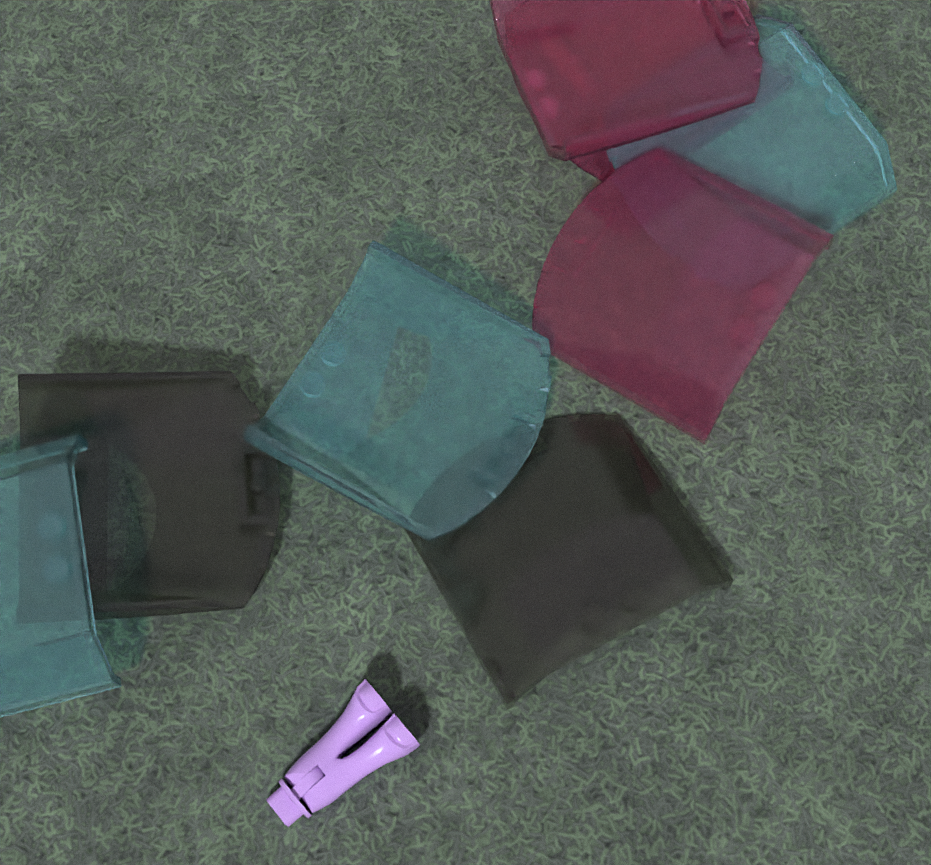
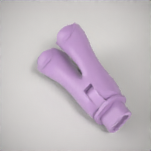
[266,679,420,827]

